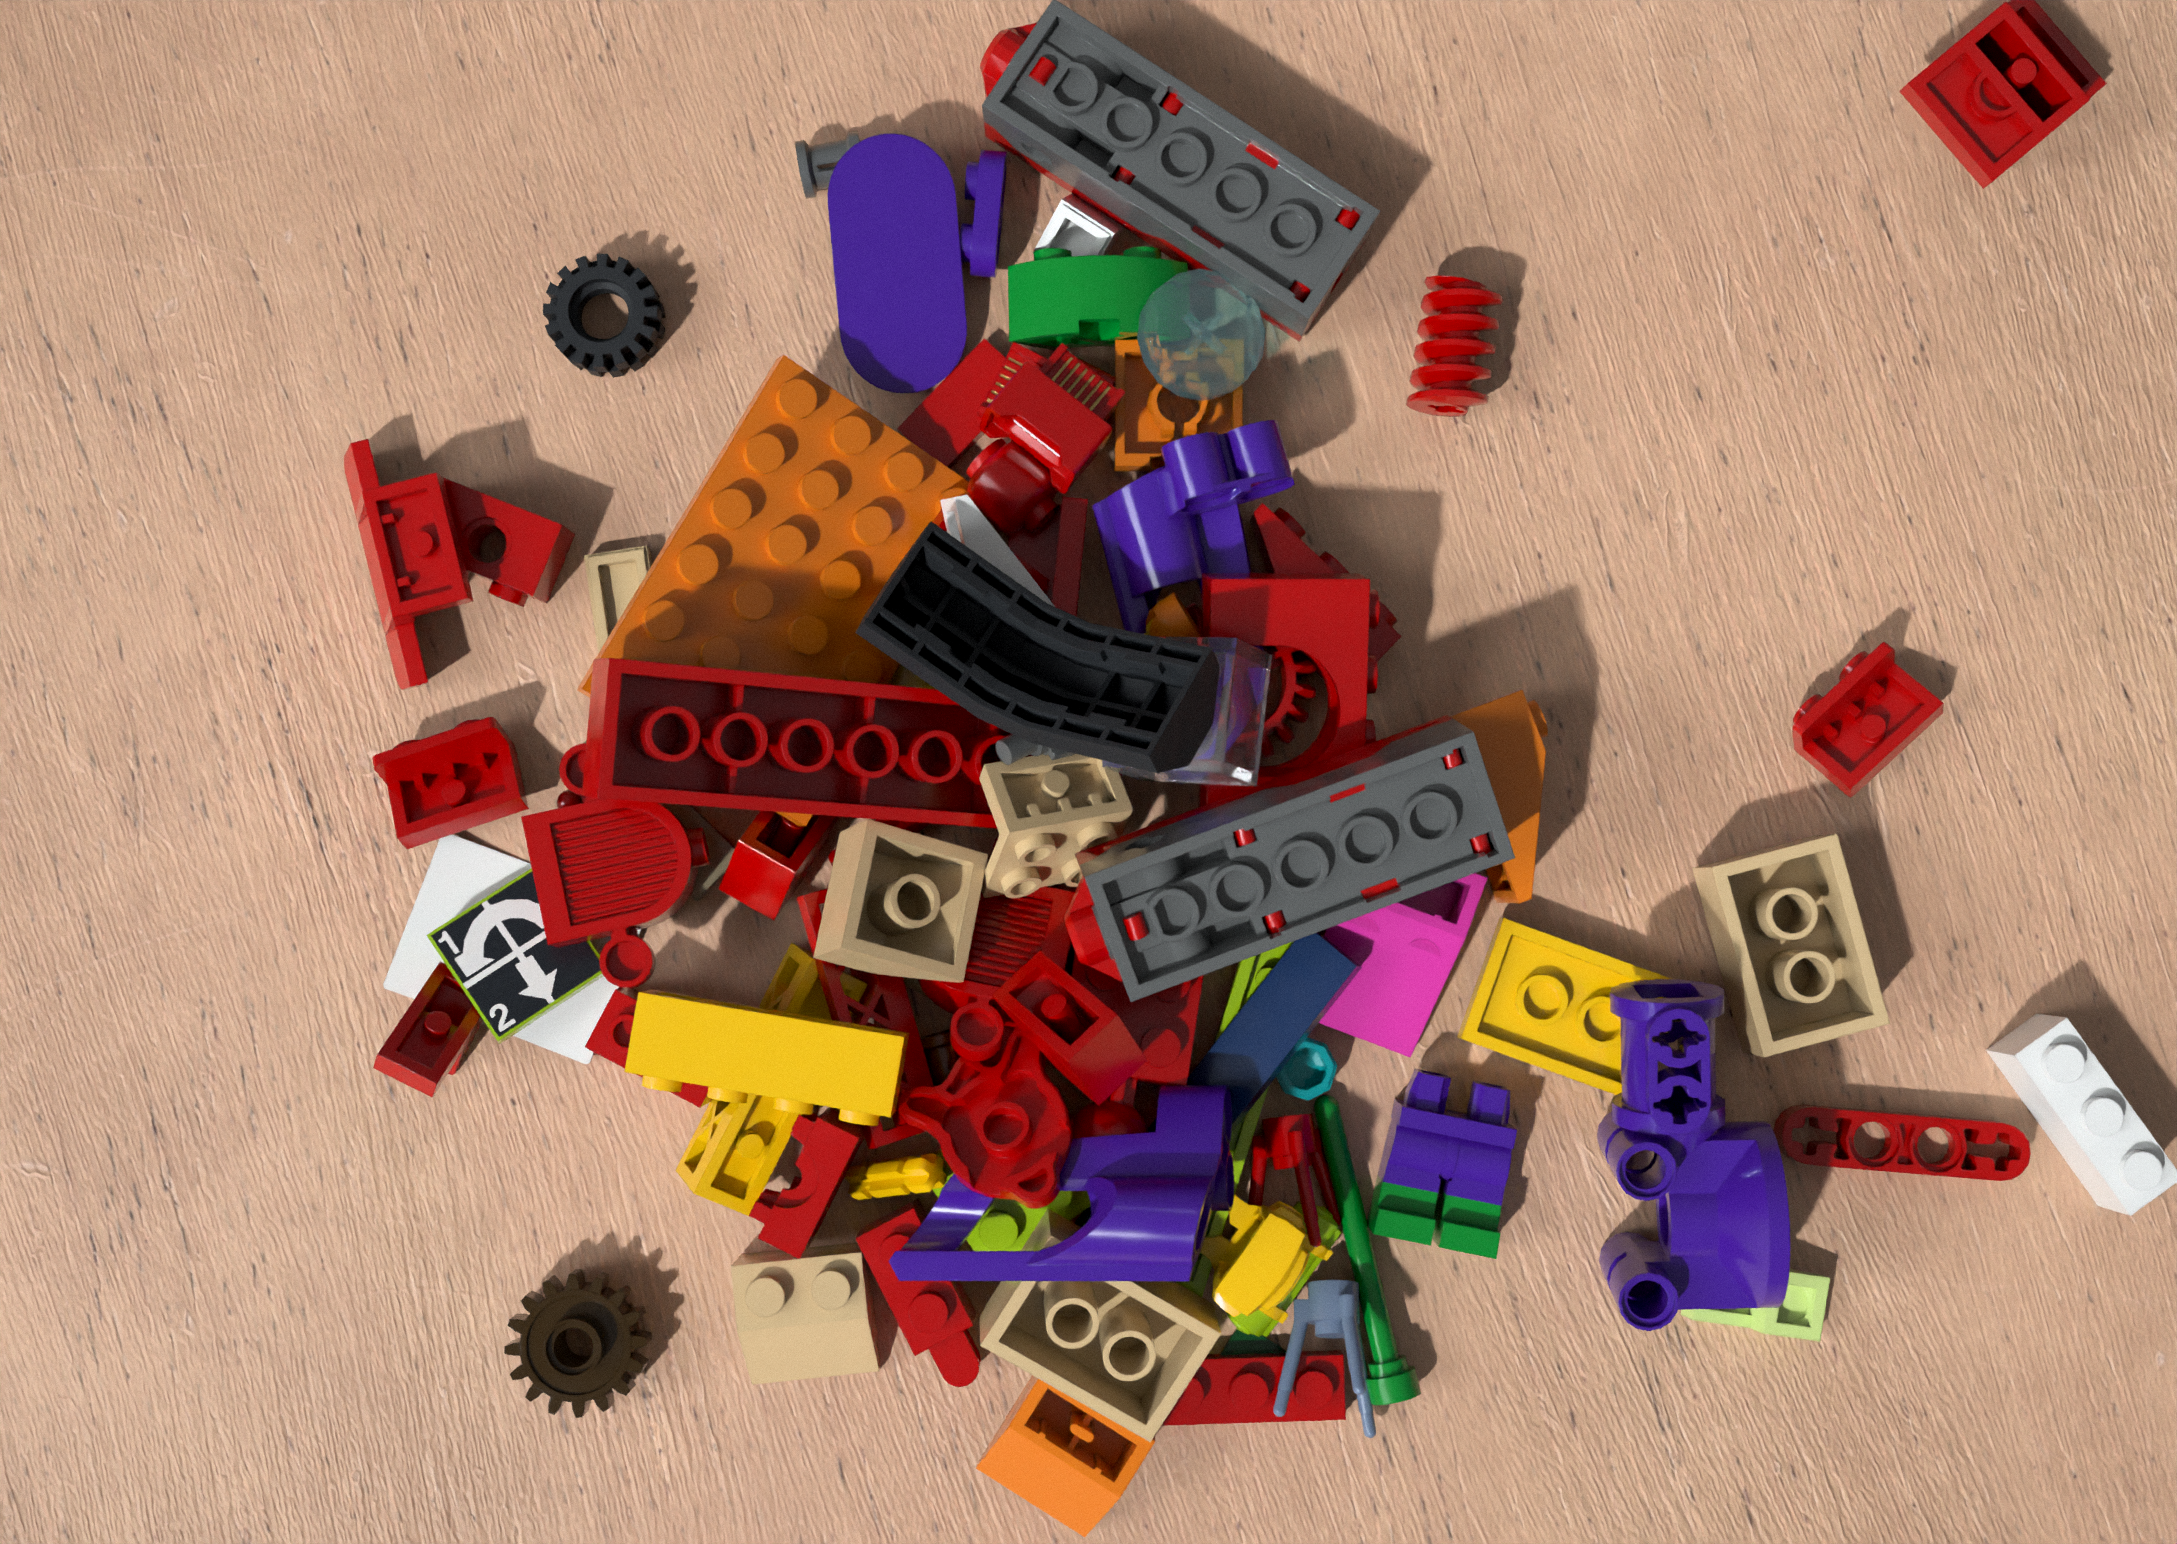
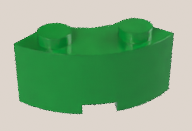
[1008,246,1189,351]

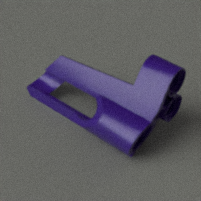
[1092,420,1295,784]
[889,1085,1234,1281]

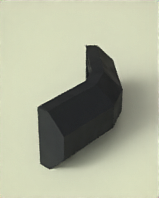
[855,521,1220,773]

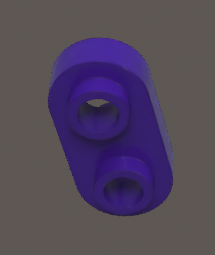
[960,149,1007,278]

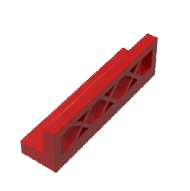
[797,888,934,1149]

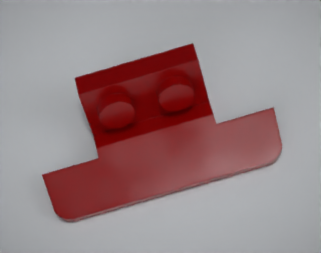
[344,439,474,690]

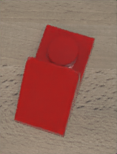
[373,962,483,1097]

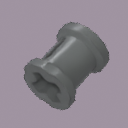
[795,131,860,199]

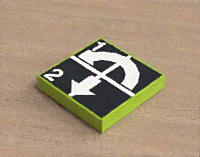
[426,868,603,1044]

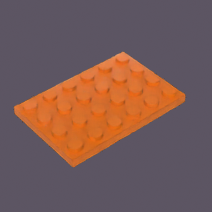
[577,355,969,826]

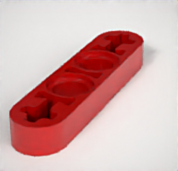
[1773,1104,2031,1181]

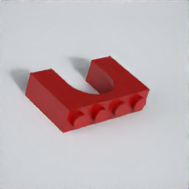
[1198,573,1380,807]

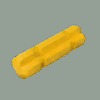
[845,1153,947,1200]

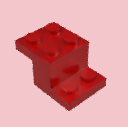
[1899,0,2107,189]

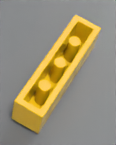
[624,989,909,1126]

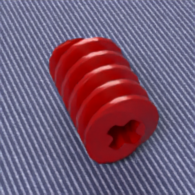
[1406,275,1503,417]

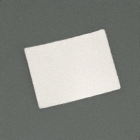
[383,835,641,1064]

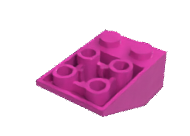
[1319,873,1488,1058]

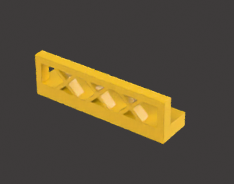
[675,942,868,1217]

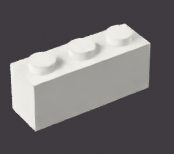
[1986,1014,2177,1216]

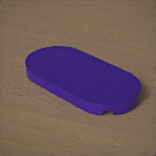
[828,134,967,393]

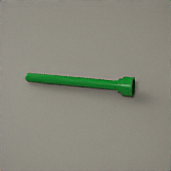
[1314,1095,1421,1405]

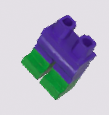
[1367,1069,1517,1259]

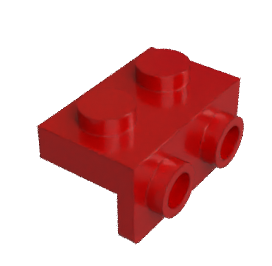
[1792,641,1944,798]
[372,717,529,849]

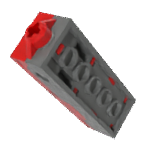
[980,0,1380,342]
[1063,715,1515,1002]

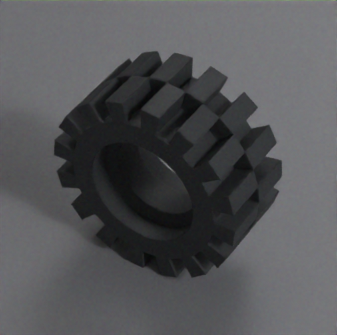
[543,254,666,378]

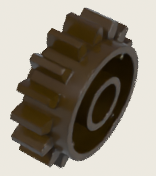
[504,1269,652,1418]

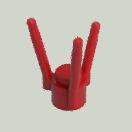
[1248,1113,1341,1247]

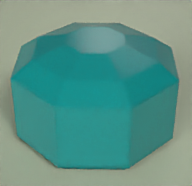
[1276,1037,1337,1101]

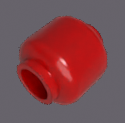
[966,438,1059,534]

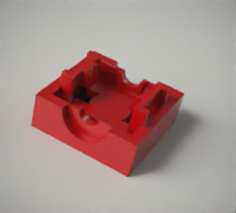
[749,1107,865,1259]

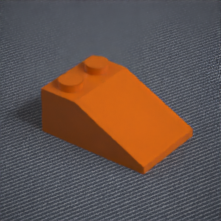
[1450,690,1548,904]

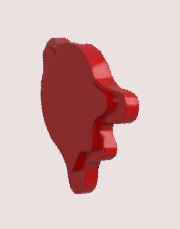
[897,1025,1073,1209]

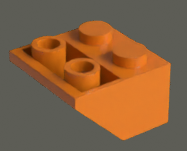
[976,1375,1155,1537]

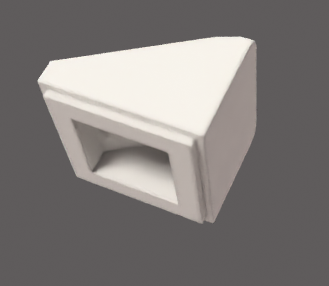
[1033,193,1124,256]

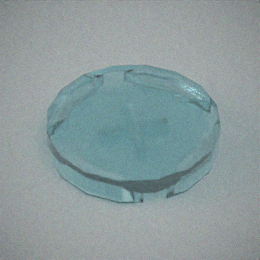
[1137,269,1265,401]

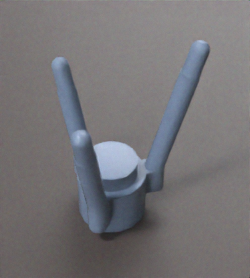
[1273,1280,1376,1438]

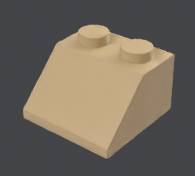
[813,819,988,983]
[731,1242,880,1385]

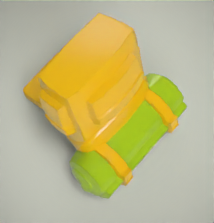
[1201,1194,1341,1337]

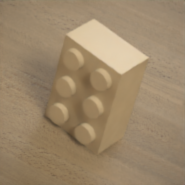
[1692,834,1890,1057]
[979,1208,1221,1442]

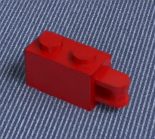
[855,1198,981,1387]

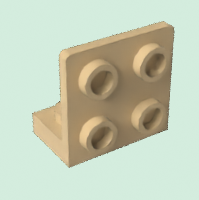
[979,754,1133,898]

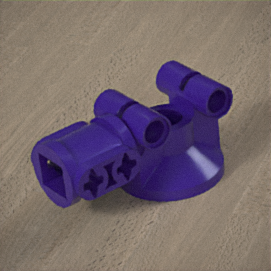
[1597,979,1790,1331]

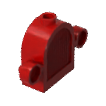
[521,743,711,988]
[917,836,1075,1061]

